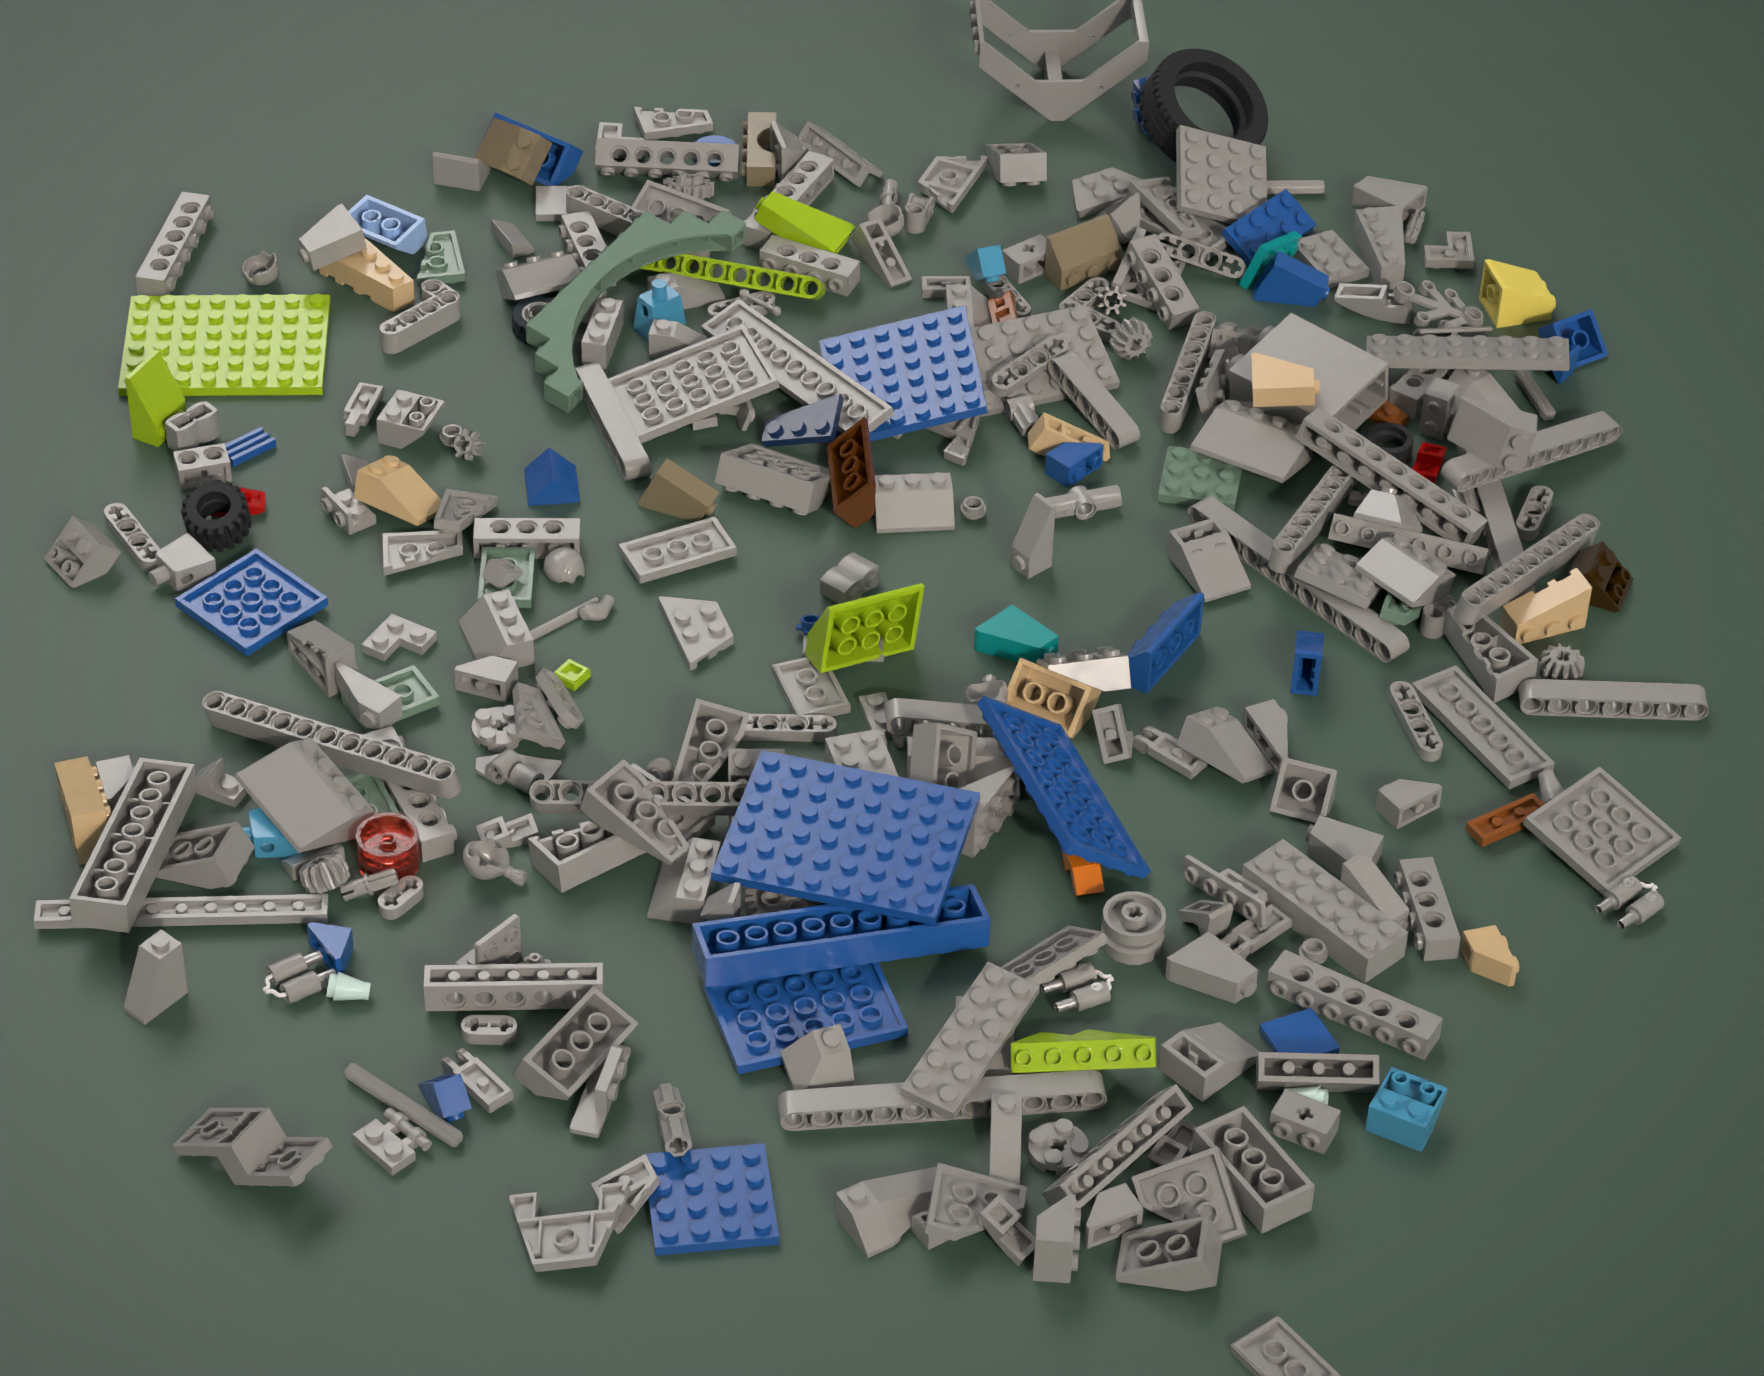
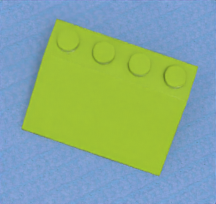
[805,583,925,674]

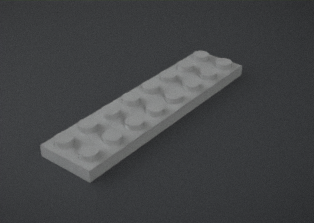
[1366,334,1570,371]

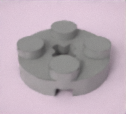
[472,705,525,752]
[1028,1118,1089,1176]

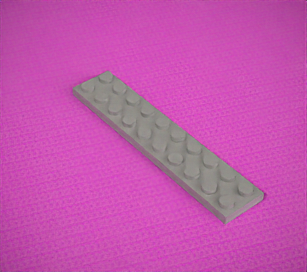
[701,299,894,433]

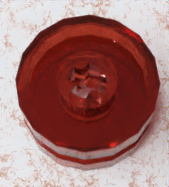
[355,812,421,880]

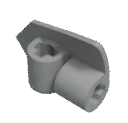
[475,749,562,795]

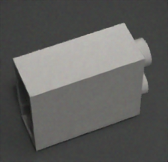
[1225,313,1388,431]

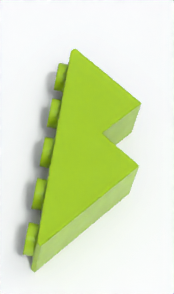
[1011,1029,1156,1073]

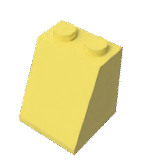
[1479,259,1556,328]

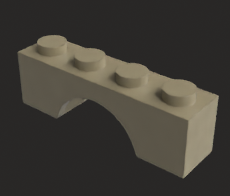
[742,112,776,187]

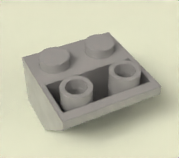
[376,389,445,449]
[44,516,121,588]
[1033,1194,1081,1283]

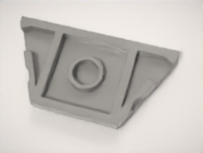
[918,156,988,213]
[1071,167,1143,219]
[658,596,734,671]

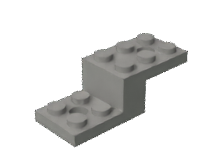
[172,1108,333,1187]

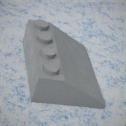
[1190,400,1314,483]
[714,443,832,515]
[235,738,376,853]

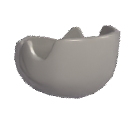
[867,204,904,237]
[242,251,279,286]
[543,547,585,584]

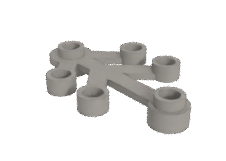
[1393,280,1483,328]

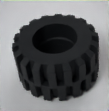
[181,480,252,552]

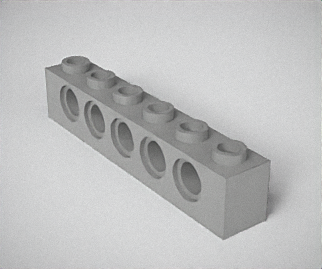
[595,138,740,182]
[742,151,834,250]
[135,192,214,296]
[1328,513,1491,575]
[362,726,457,862]
[1266,950,1443,1060]
[424,963,603,1011]
[1041,1084,1194,1208]

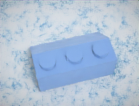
[348,195,428,255]

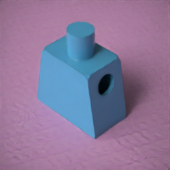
[633,279,686,342]
[242,808,302,858]

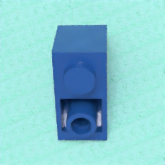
[1045,442,1104,488]

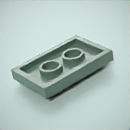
[478,547,536,608]
[341,665,440,733]

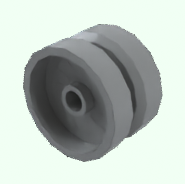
[1101,891,1166,965]

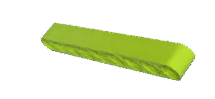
[639,254,826,300]

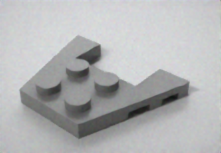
[891,415,981,466]
[509,1181,630,1272]

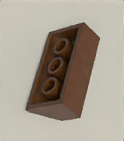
[826,417,876,529]

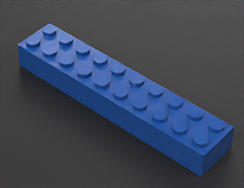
[692,884,990,987]

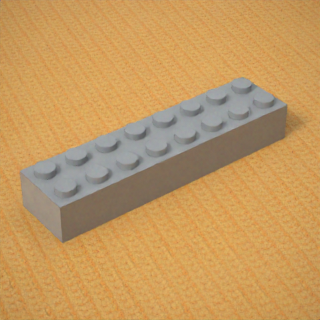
[69,758,197,933]

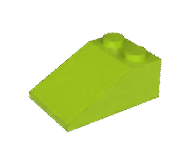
[125,350,186,447]

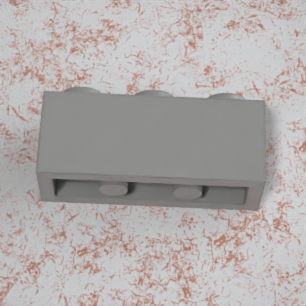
[581,297,624,369]

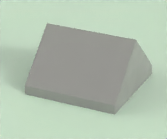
[432,152,491,191]
[1269,757,1338,823]

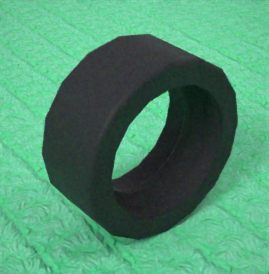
[1365,422,1414,464]

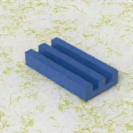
[225,427,276,467]

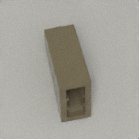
[638,458,720,522]

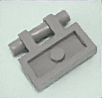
[353,1108,432,1176]

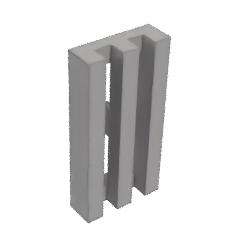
[921,276,971,298]

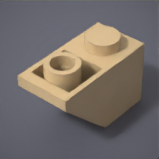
[1460,925,1519,987]

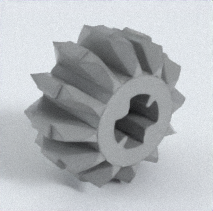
[1109,317,1153,361]
[1538,643,1585,680]
[299,853,350,894]

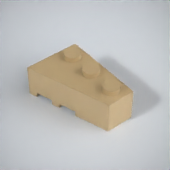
[1499,568,1592,644]

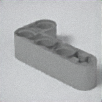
[379,279,461,354]

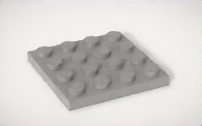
[1176,125,1267,224]
[1523,766,1682,896]

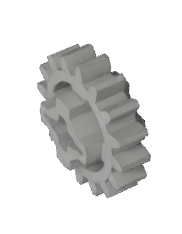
[663,173,715,199]

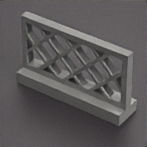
[1107,227,1190,311]

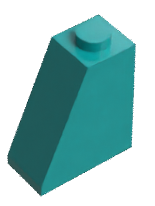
[974,604,1059,666]

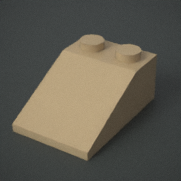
[353,455,442,526]

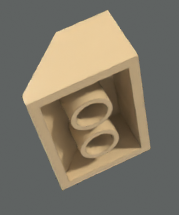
[1006,658,1102,739]

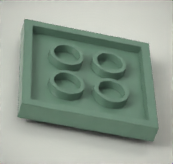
[1157,446,1242,511]

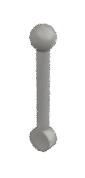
[740,289,781,316]

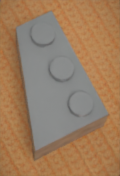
[287,620,359,697]

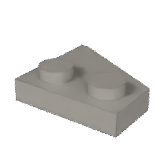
[591,1154,661,1234]

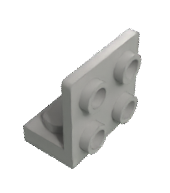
[1208,321,1262,359]
[455,914,522,965]

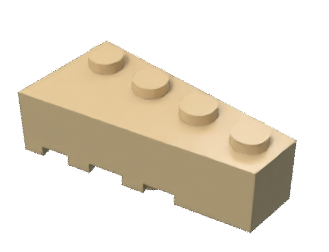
[319,237,415,313]
[54,756,111,865]

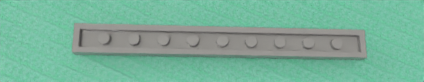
[34,894,329,929]

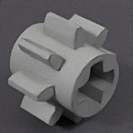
[1097,286,1127,315]
[451,428,485,461]

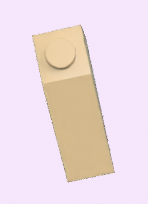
[1028,412,1110,461]

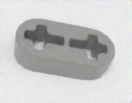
[378,875,424,920]
[461,1015,518,1045]

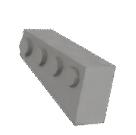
[1353,205,1405,289]

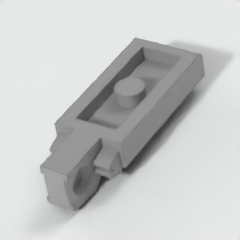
[343,382,384,437]

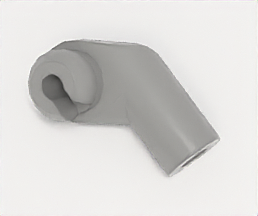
[579,595,615,621]

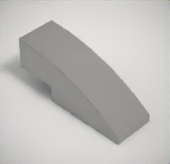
[1334,283,1414,324]

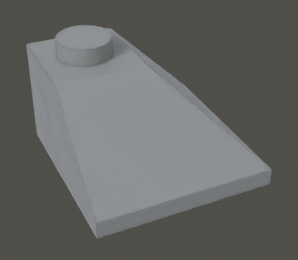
[770,121,807,182]
[1093,192,1140,244]
[1354,486,1423,533]
[780,1024,856,1090]

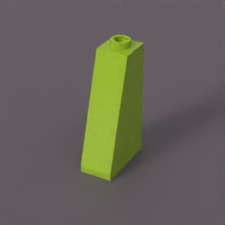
[754,191,856,254]

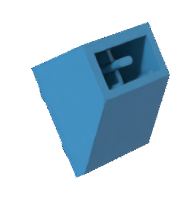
[1365,1067,1448,1152]

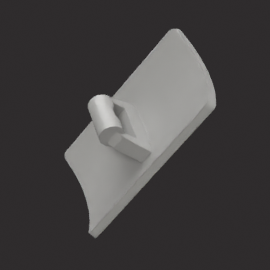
[1412,322,1492,337]

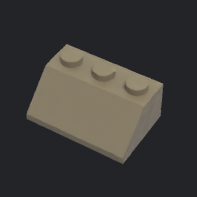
[1044,214,1122,291]

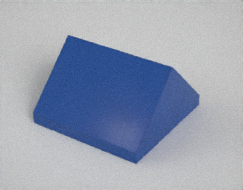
[524,447,580,506]

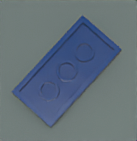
[1221,189,1317,267]

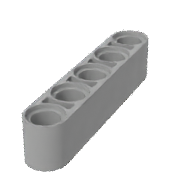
[1048,351,1140,450]
[885,698,994,737]

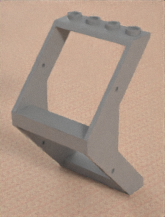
[969,0,1149,121]

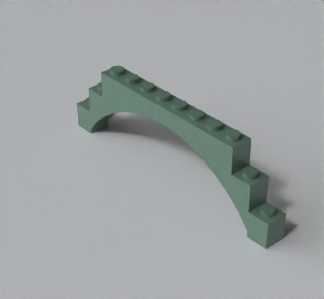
[525,210,746,413]

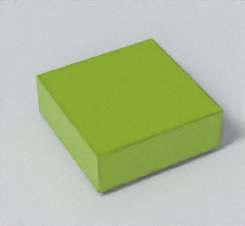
[554,659,591,691]

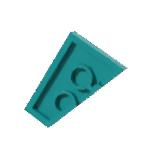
[1239,231,1302,290]

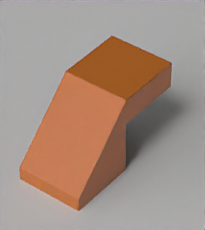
[1061,850,1105,897]

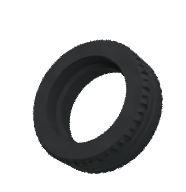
[1140,48,1268,162]

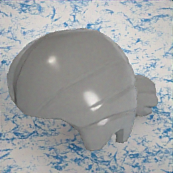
[965,674,1008,705]
[463,838,527,887]

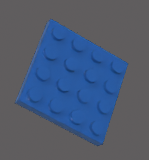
[175,548,328,656]
[643,1143,779,1256]

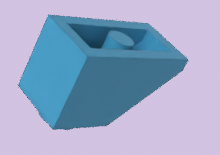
[964,245,1006,284]

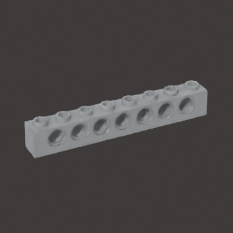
[1295,407,1488,545]

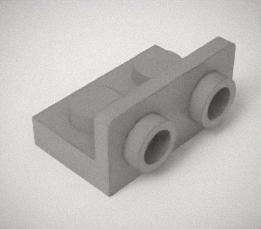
[320,486,376,535]

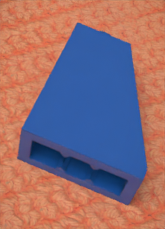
[1252,251,1330,307]
[1290,630,1324,696]

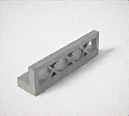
[798,121,883,187]

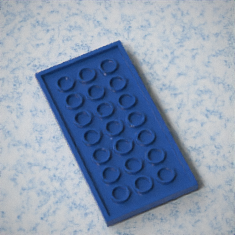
[977,696,1151,879]

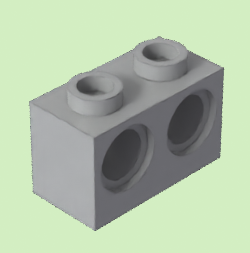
[1419,377,1460,441]
[173,443,232,491]

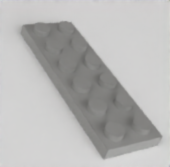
[1412,665,1555,789]
[900,962,1040,1120]

